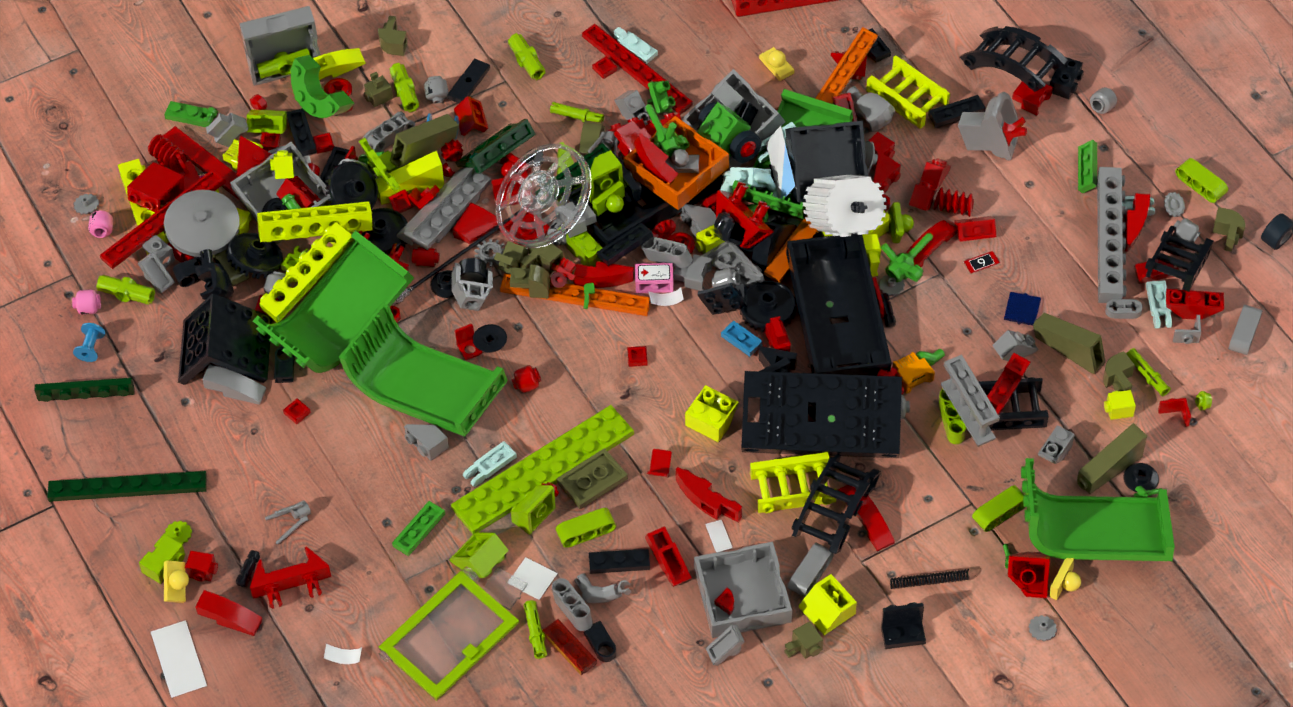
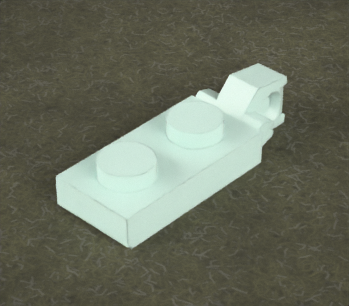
[614,27,658,64]

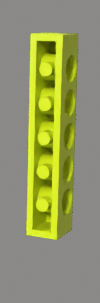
[118,159,169,255]
[257,202,372,242]
[259,222,354,323]

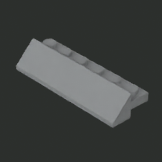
[397,167,491,250]

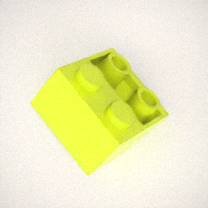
[685,385,739,443]
[799,574,857,635]

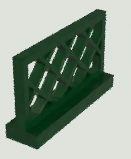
[455,119,536,174]

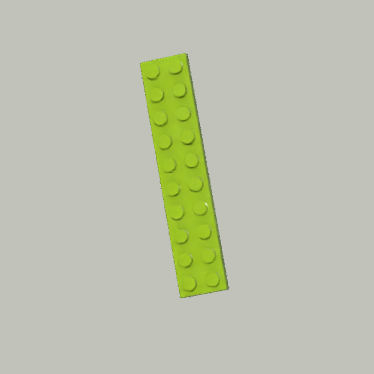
[451,405,634,534]

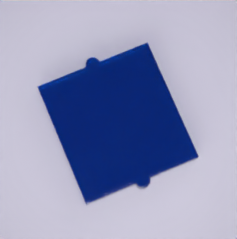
[1004,292,1041,326]

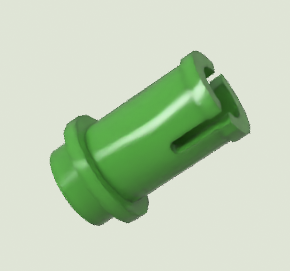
[281,193,301,210]

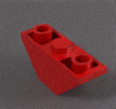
[1166,289,1224,320]

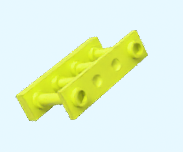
[866,55,950,129]
[750,452,837,513]

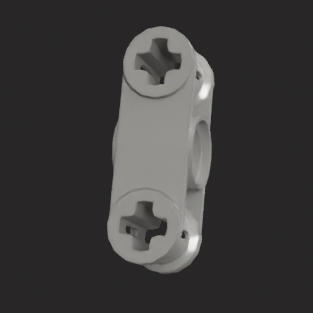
[364,111,415,152]

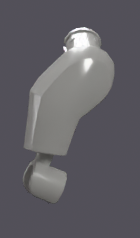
[574,573,631,603]

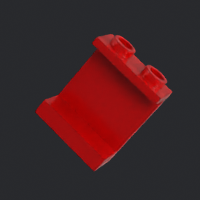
[127,162,184,212]

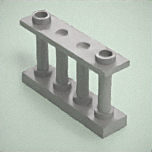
[941,354,1000,447]

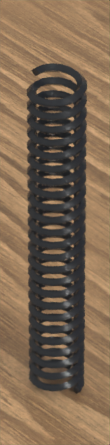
[890,569,969,589]

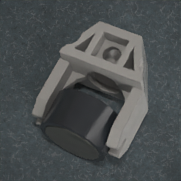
[452,258,493,311]

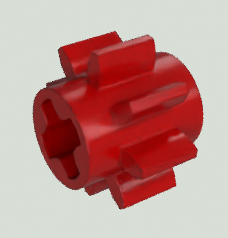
[441,139,464,162]

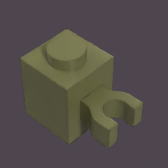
[363,72,393,107]
[784,621,823,659]

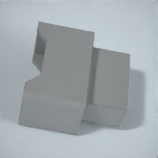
[206,113,248,147]
[555,201,597,238]
[673,254,712,291]

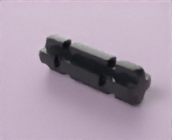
[881,293,896,327]
[236,550,260,587]

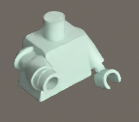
[720,167,779,198]

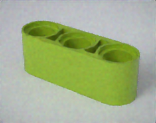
[1175,158,1228,203]
[938,389,966,444]
[972,485,1025,532]
[555,508,616,548]

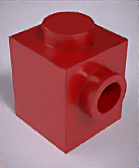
[185,550,218,582]

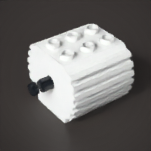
[803,175,886,237]

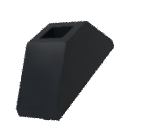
[752,221,797,267]

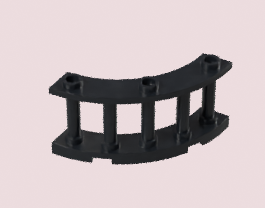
[960,26,1068,92]
[792,454,881,554]

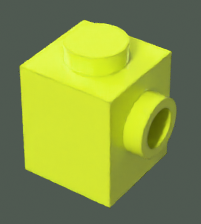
[270,150,294,179]
[695,225,725,254]
[1104,390,1136,420]

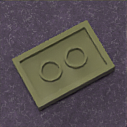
[557,448,628,509]

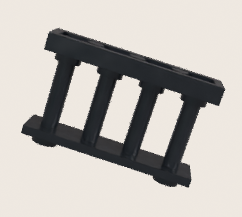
[1145,226,1214,292]
[979,377,1049,431]

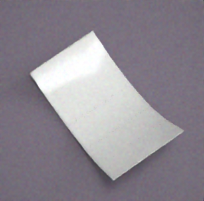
[648,287,684,306]
[324,644,362,664]

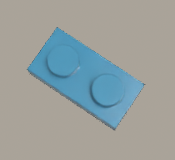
[721,320,763,357]

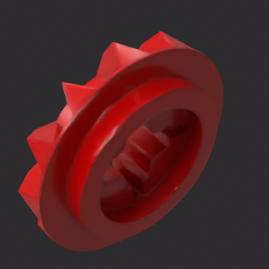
[324,78,352,96]
[652,219,677,239]
[667,232,695,254]

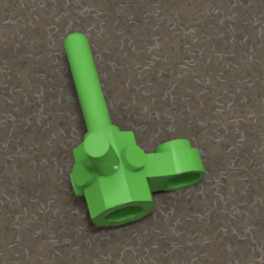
[645,104,690,157]
[881,233,933,282]

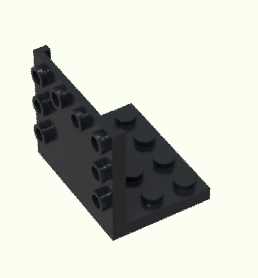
[178,293,272,385]

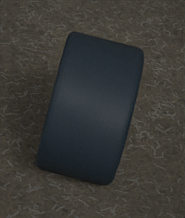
[1261,213,1293,250]

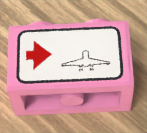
[635,262,673,293]

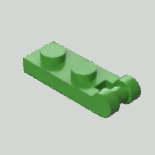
[164,101,218,127]

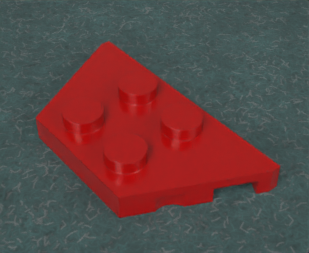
[236,136,272,177]

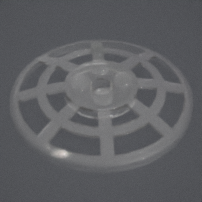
[495,143,591,248]

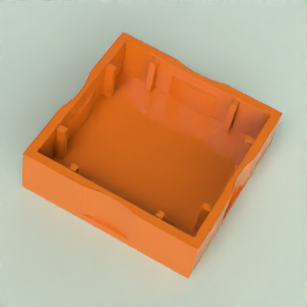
[624,116,729,210]

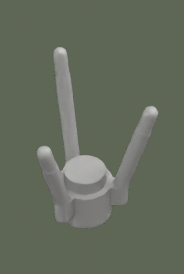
[588,131,619,157]
[265,500,311,544]

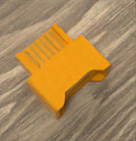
[893,352,935,394]

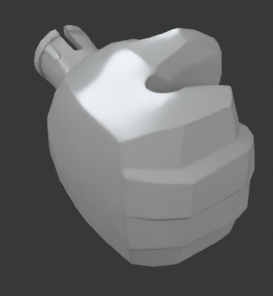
[847,86,895,132]

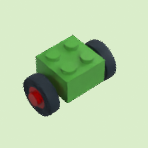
[697,102,761,163]

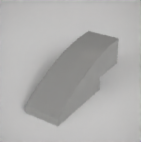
[202,364,266,405]

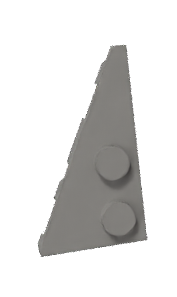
[701,242,764,283]

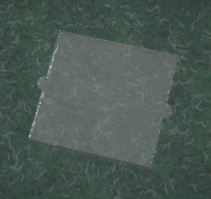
[483,567,528,610]

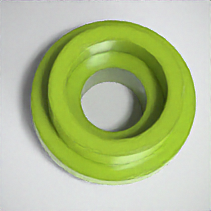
[1195,391,1212,411]

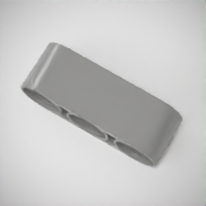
[641,237,693,268]
[1228,304,1263,355]
[788,542,834,597]
[552,578,593,631]

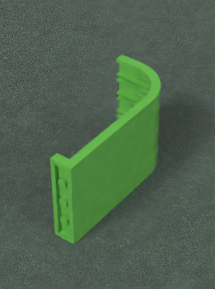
[732,89,853,220]
[253,230,414,373]
[339,303,508,437]
[1021,458,1175,561]

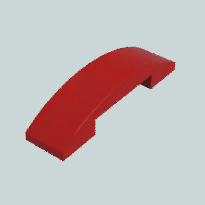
[906,220,958,267]
[987,353,1031,415]
[838,485,895,552]

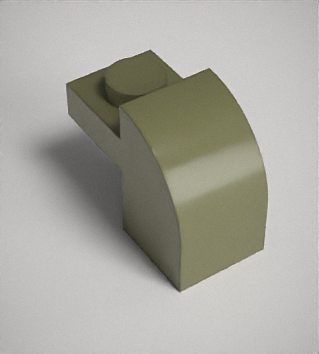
[378,16,408,56]
[579,121,605,154]
[1213,207,1245,252]
[494,241,529,274]
[520,242,563,274]
[510,264,551,299]
[1103,351,1135,391]

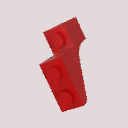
[868,132,901,193]
[909,158,951,211]

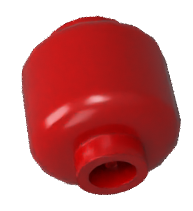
[511,365,541,393]

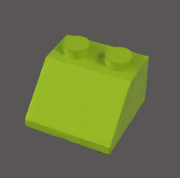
[588,150,623,204]
[511,485,556,535]
[449,532,509,578]

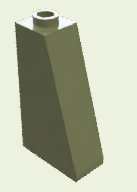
[390,114,459,168]
[1033,313,1106,374]
[1077,423,1147,494]

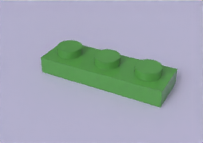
[1078,139,1097,193]
[392,501,445,557]

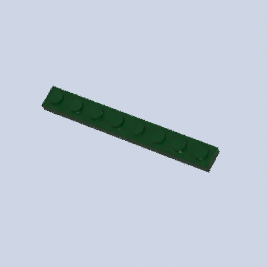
[47,471,207,502]

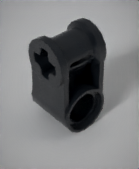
[173,257,202,287]

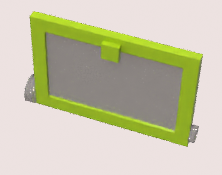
[379,567,519,701]

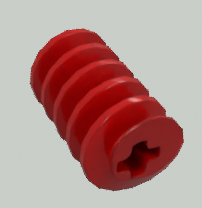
[148,134,187,171]
[934,187,974,217]

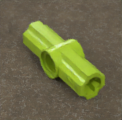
[508,33,546,80]
[256,48,310,79]
[389,63,419,113]
[96,275,155,305]

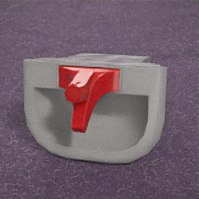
[958,92,1027,160]

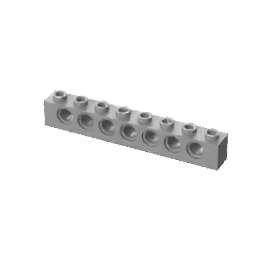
[1097,167,1126,303]

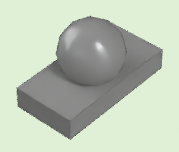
[666,149,699,173]
[137,252,175,294]
[706,624,745,666]

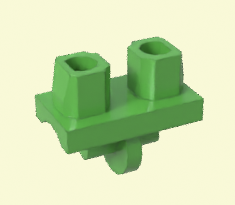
[647,81,676,114]

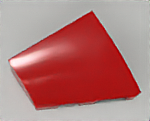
[453,203,502,244]

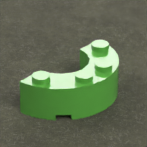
[290,55,354,118]

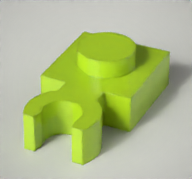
[281,246,308,271]

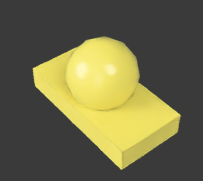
[759,47,794,81]
[1050,558,1081,600]
[164,561,189,603]

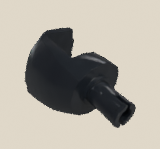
[714,211,746,245]
[195,249,234,300]

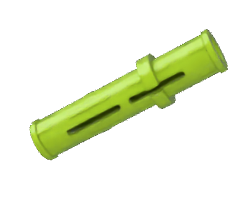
[550,102,605,123]
[1126,348,1171,397]
[523,600,547,659]

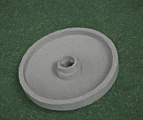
[164,190,240,257]

